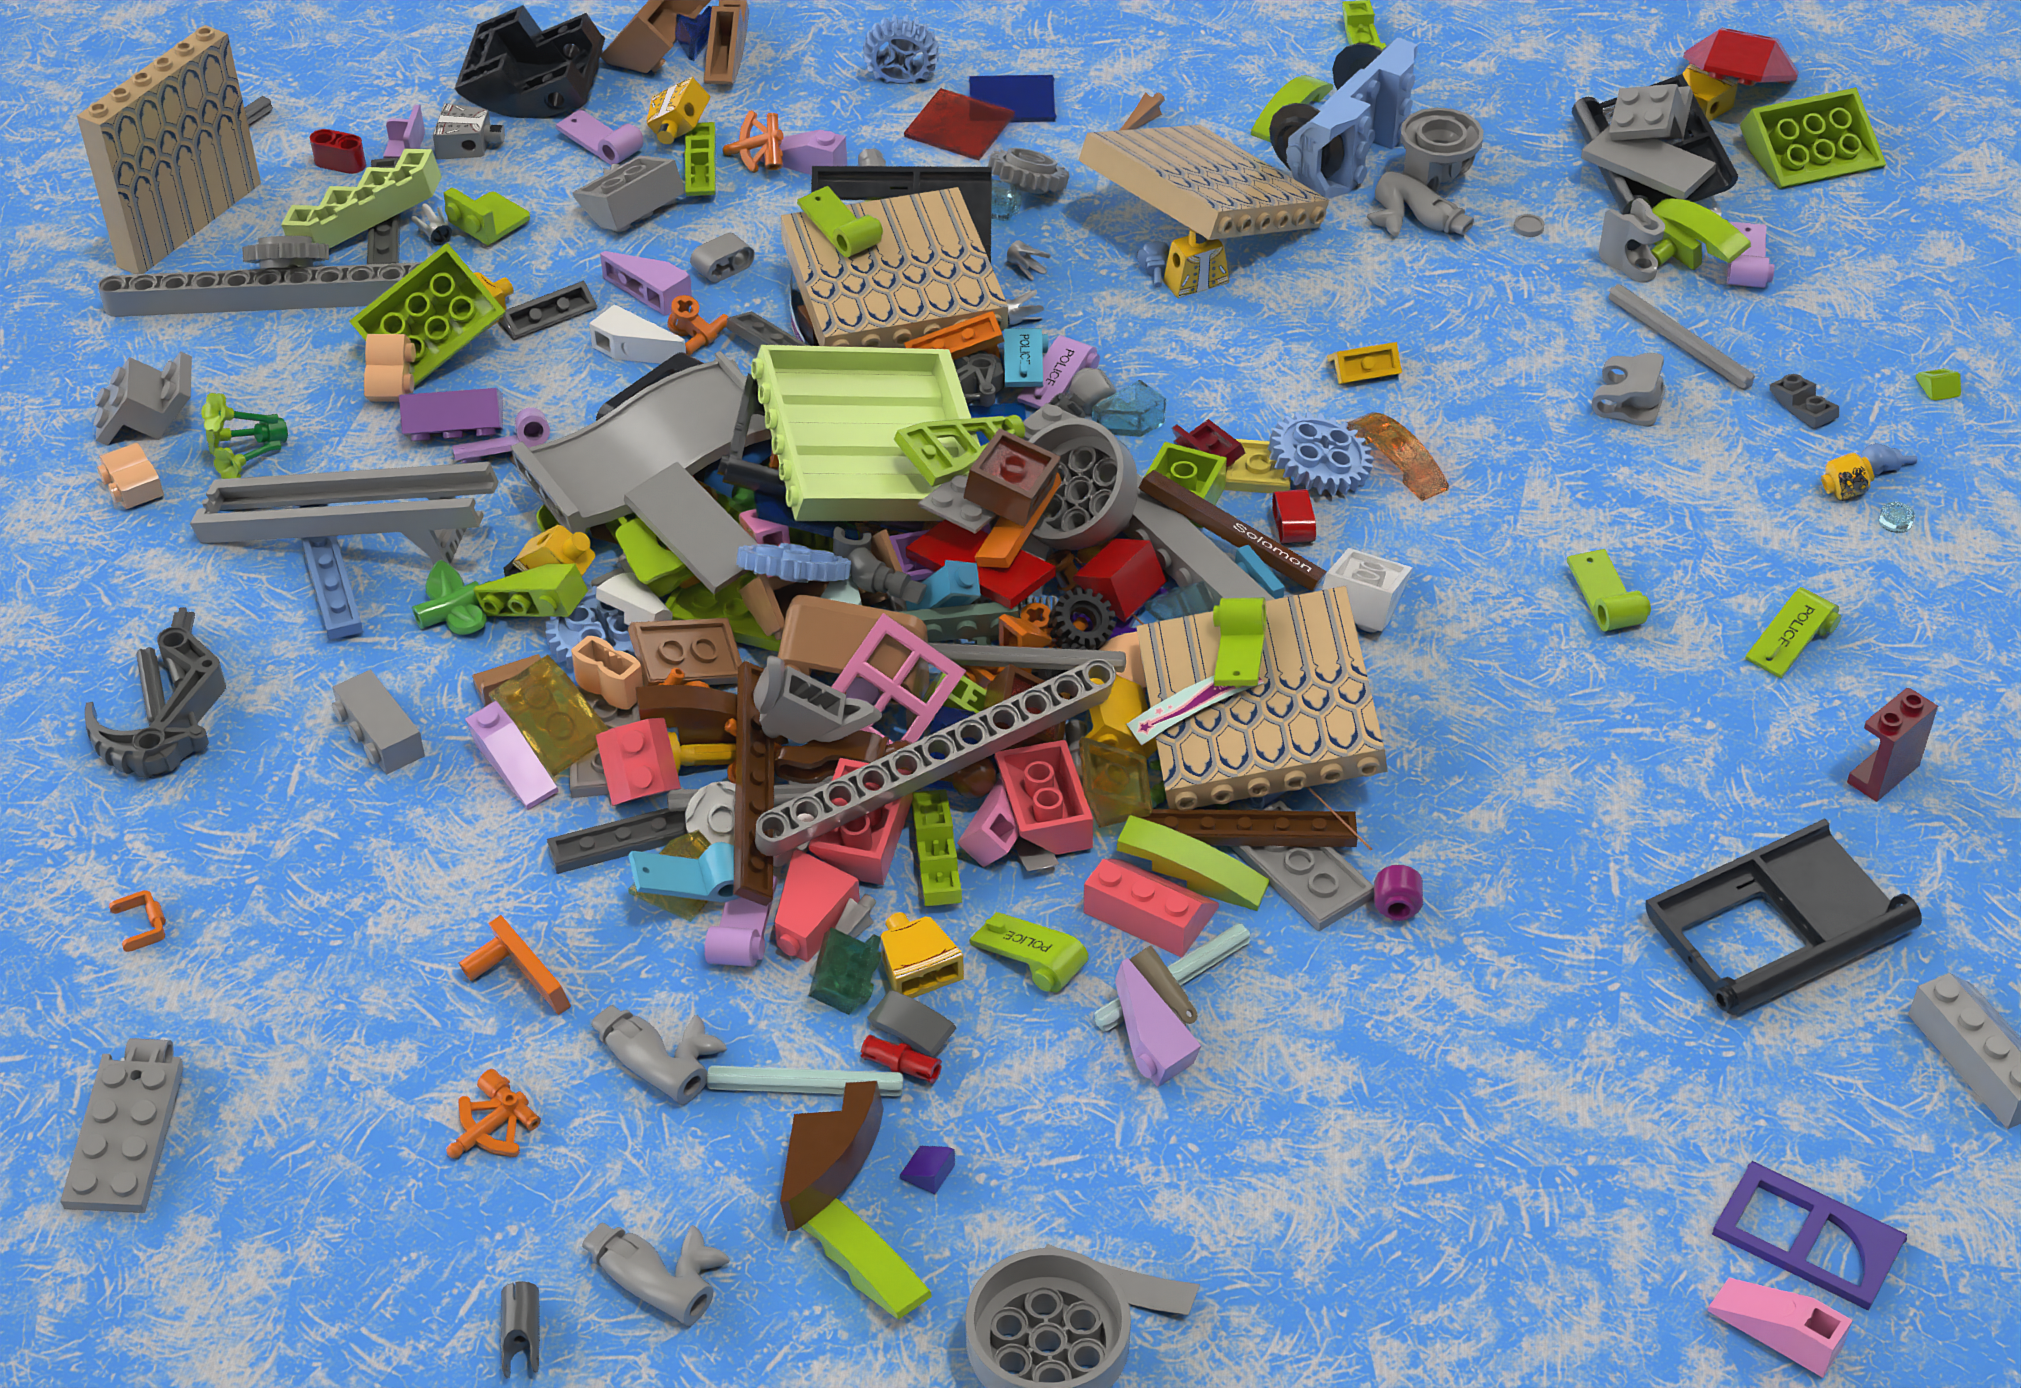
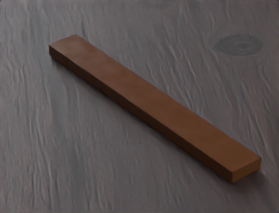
[733,661,775,906]

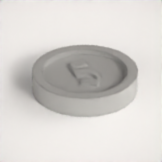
[1514,214,1545,237]

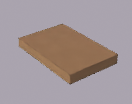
[628,618,742,686]

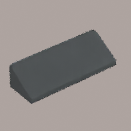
[498,280,598,340]

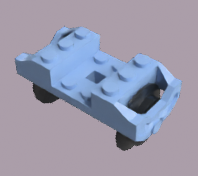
[1269,38,1418,199]

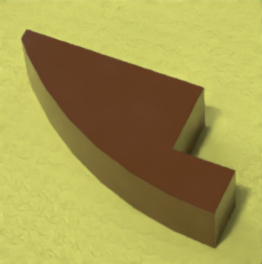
[635,685,789,746]
[780,1081,884,1231]

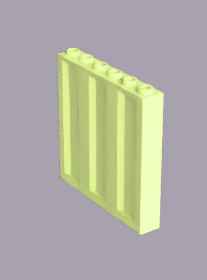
[751,345,986,521]

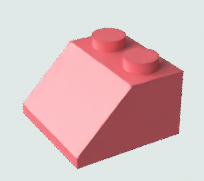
[596,718,681,806]

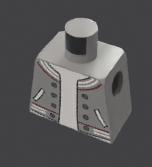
[433,103,505,159]

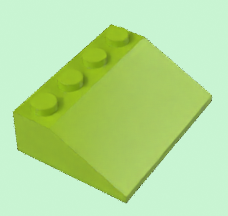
[1739,87,1886,189]
[349,243,506,387]

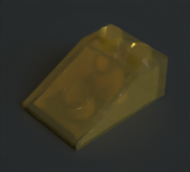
[488,655,609,777]

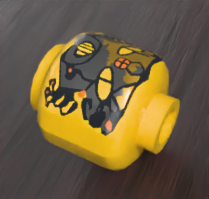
[1821,452,1874,501]

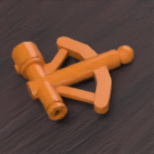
[723,110,784,173]
[446,1069,541,1159]

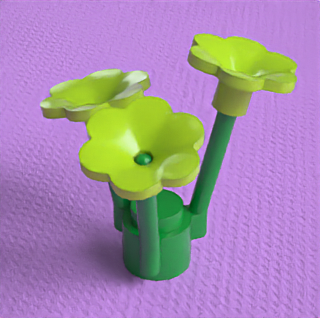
[201,393,288,479]

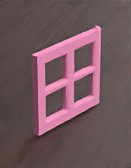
[832,613,966,744]

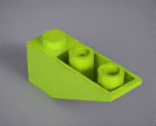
[473,564,588,617]

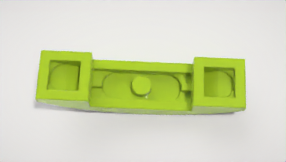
[1342,0,1386,50]
[1251,75,1333,142]
[1652,198,1751,264]

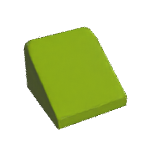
[1916,368,1961,401]

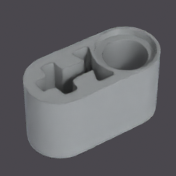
[690,232,755,283]

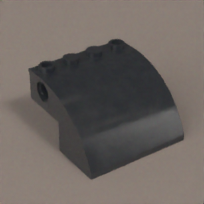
[454,5,605,118]

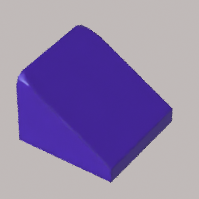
[900,1146,955,1194]

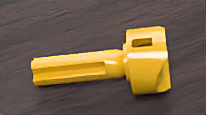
[668,732,736,773]

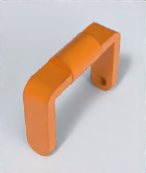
[109,890,166,952]

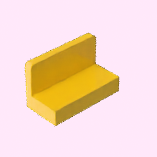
[1327,342,1402,384]

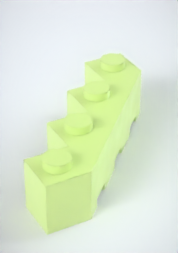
[281,149,442,249]

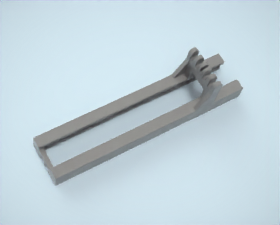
[190,462,499,565]

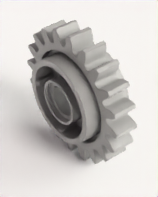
[988,148,1069,194]
[242,236,329,269]

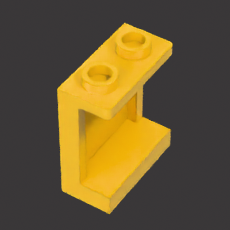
[1069,674,1158,768]

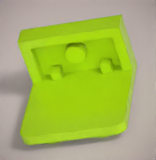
[443,187,530,245]

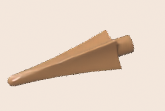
[1120,93,1165,130]

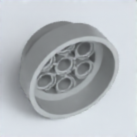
[1028,418,1137,550]
[965,1248,1131,1388]

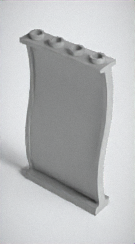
[510,351,772,534]

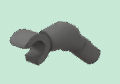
[833,527,927,604]

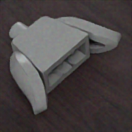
[754,655,882,744]

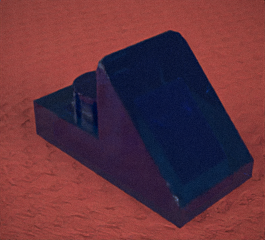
[675,6,712,61]

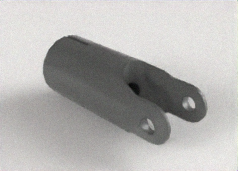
[501,1281,540,1379]

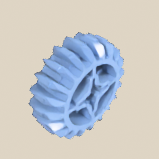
[863,14,939,84]

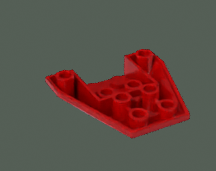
[1683,27,1799,86]

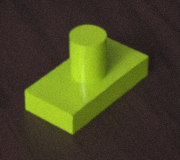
[1650,214,1702,270]

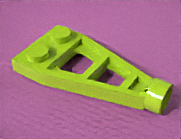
[893,415,1025,487]

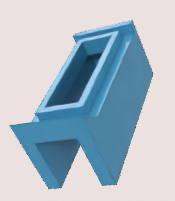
[906,560,981,611]

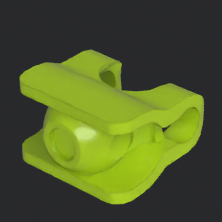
[615,518,694,598]

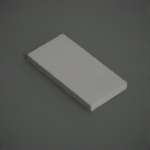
[1581,126,1716,200]
[623,461,758,594]
[568,686,640,798]
[1229,800,1374,931]

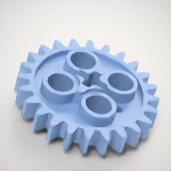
[1267,412,1374,496]
[736,543,851,583]
[545,585,636,669]

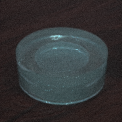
[1879,502,1915,533]

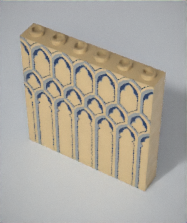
[77,25,261,274]
[1078,125,1330,240]
[781,187,1009,348]
[1136,586,1388,810]

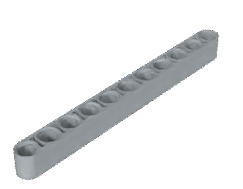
[98,262,422,317]
[755,659,1116,856]

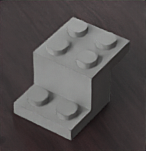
[1609,84,1693,141]
[93,351,192,446]

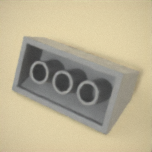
[1908,973,2021,1129]

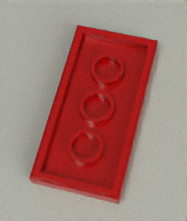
[905,519,1056,609]

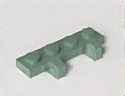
[899,602,1018,646]

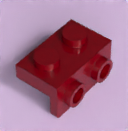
[1171,419,1246,467]

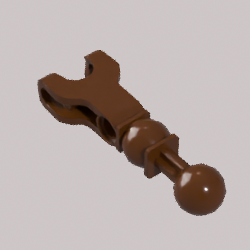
[774,730,997,799]

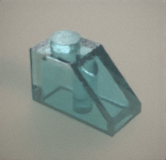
[1092,380,1166,437]
[1144,581,1214,621]

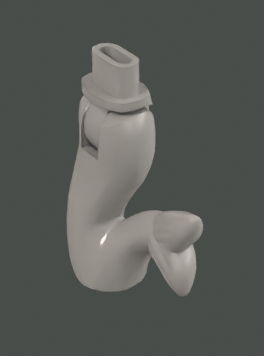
[1367,171,1474,236]
[591,1005,727,1105]
[582,1222,730,1327]

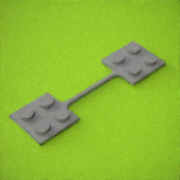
[918,403,1085,533]

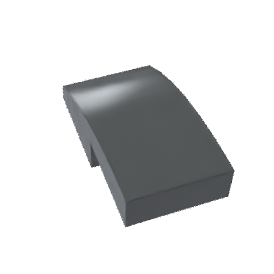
[1770,373,1839,429]
[867,989,957,1057]

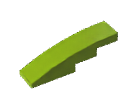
[685,122,716,196]
[911,789,962,906]
[1117,815,1270,911]
[802,1198,932,1320]

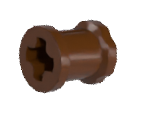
[1046,549,1081,594]

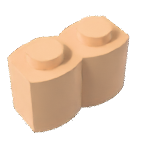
[364,334,416,402]
[97,442,164,509]
[571,636,644,710]

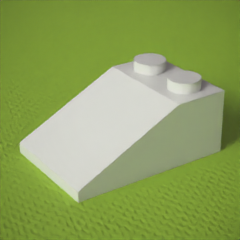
[1322,548,1413,632]

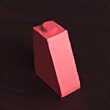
[775,849,860,962]

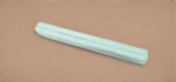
[1094,923,1250,1032]
[707,1066,903,1096]

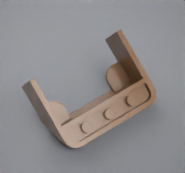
[600,0,711,73]
[739,530,903,641]
[778,595,929,730]

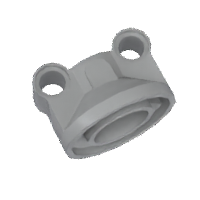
[1400,107,1484,192]

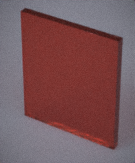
[904,88,1015,161]

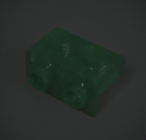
[808,927,881,1015]

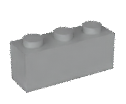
[332,669,425,775]

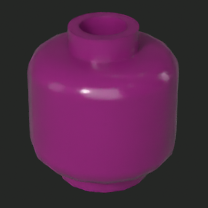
[1374,865,1423,921]

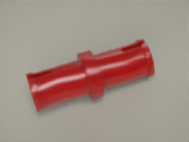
[861,1035,942,1084]

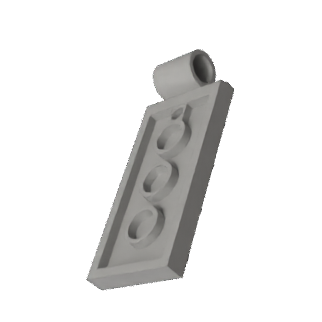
[60,1038,183,1213]

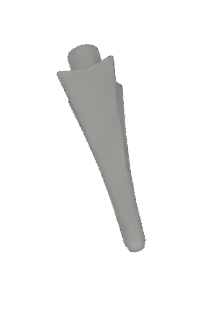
[810,894,876,976]

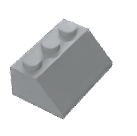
[572,155,685,232]

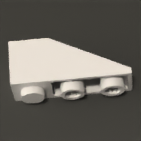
[589,304,686,364]

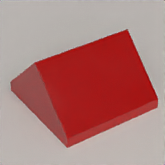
[1072,538,1166,623]

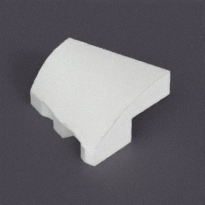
[596,572,673,625]

